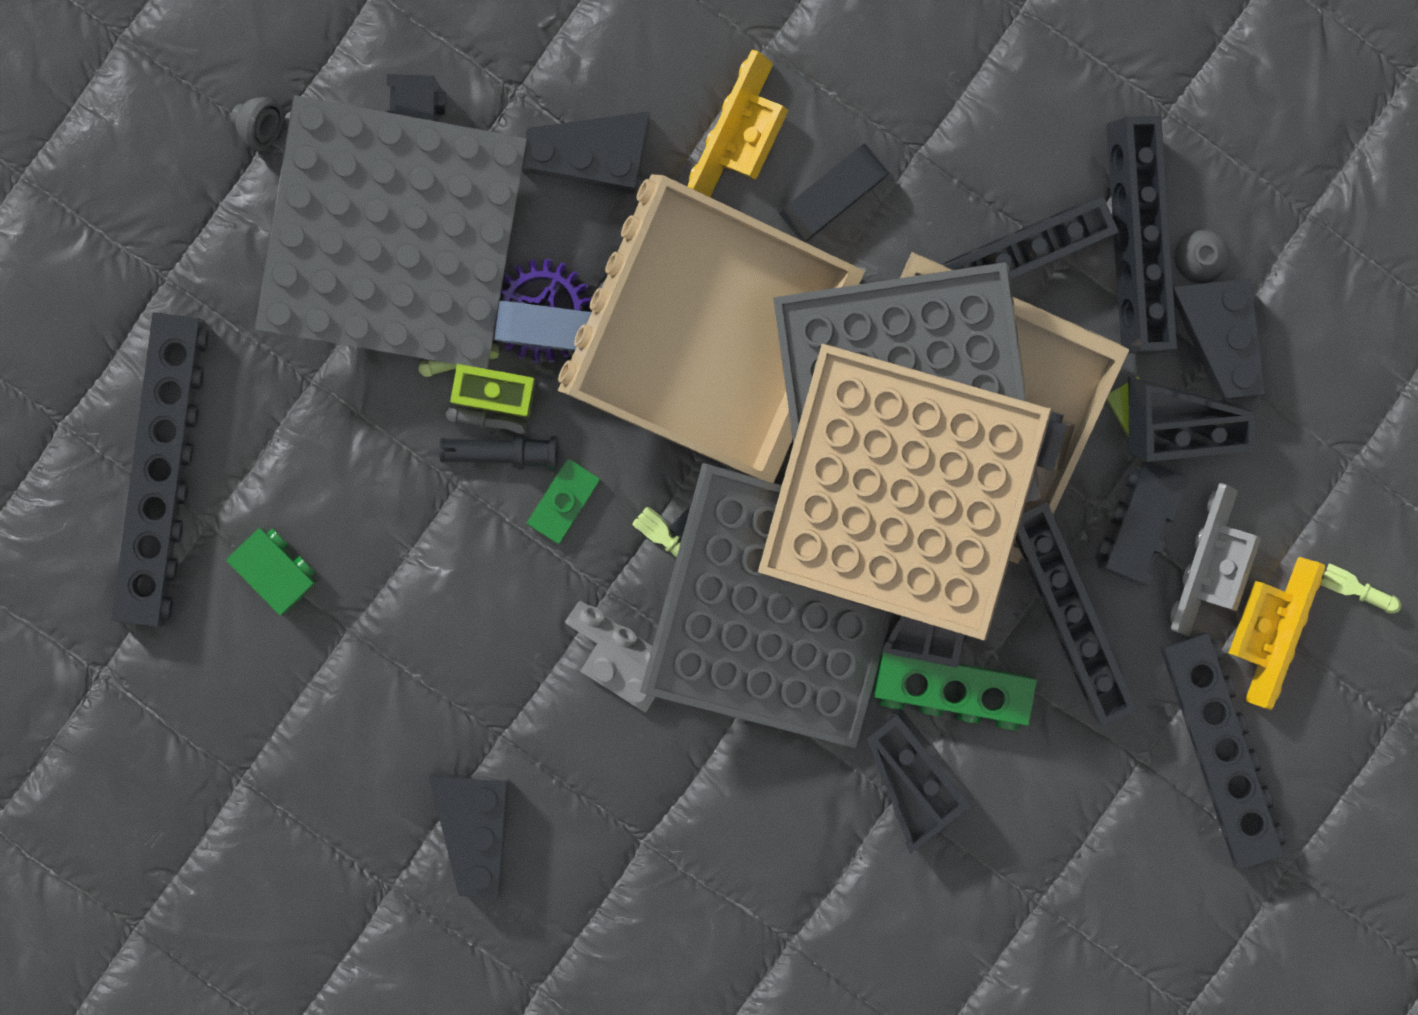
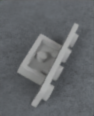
[1170,483,1261,637]
[565,601,655,713]

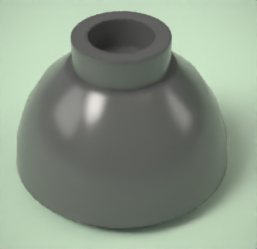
[231,97,283,150]
[1175,230,1229,283]

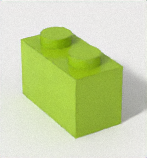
[450,364,536,418]

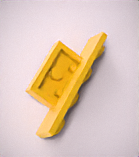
[687,50,789,198]
[1228,557,1325,710]

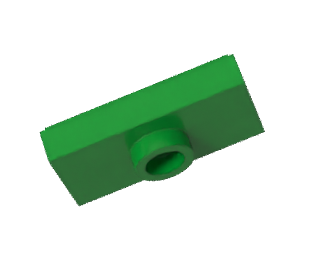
[526,459,601,544]

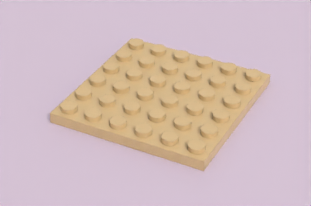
[758,344,1052,640]

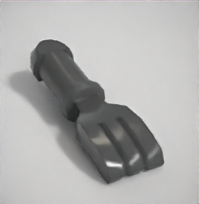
[445,406,528,434]

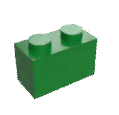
[226,527,317,616]

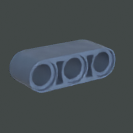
[494,301,591,352]

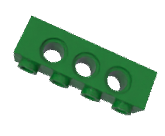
[874,653,1037,730]

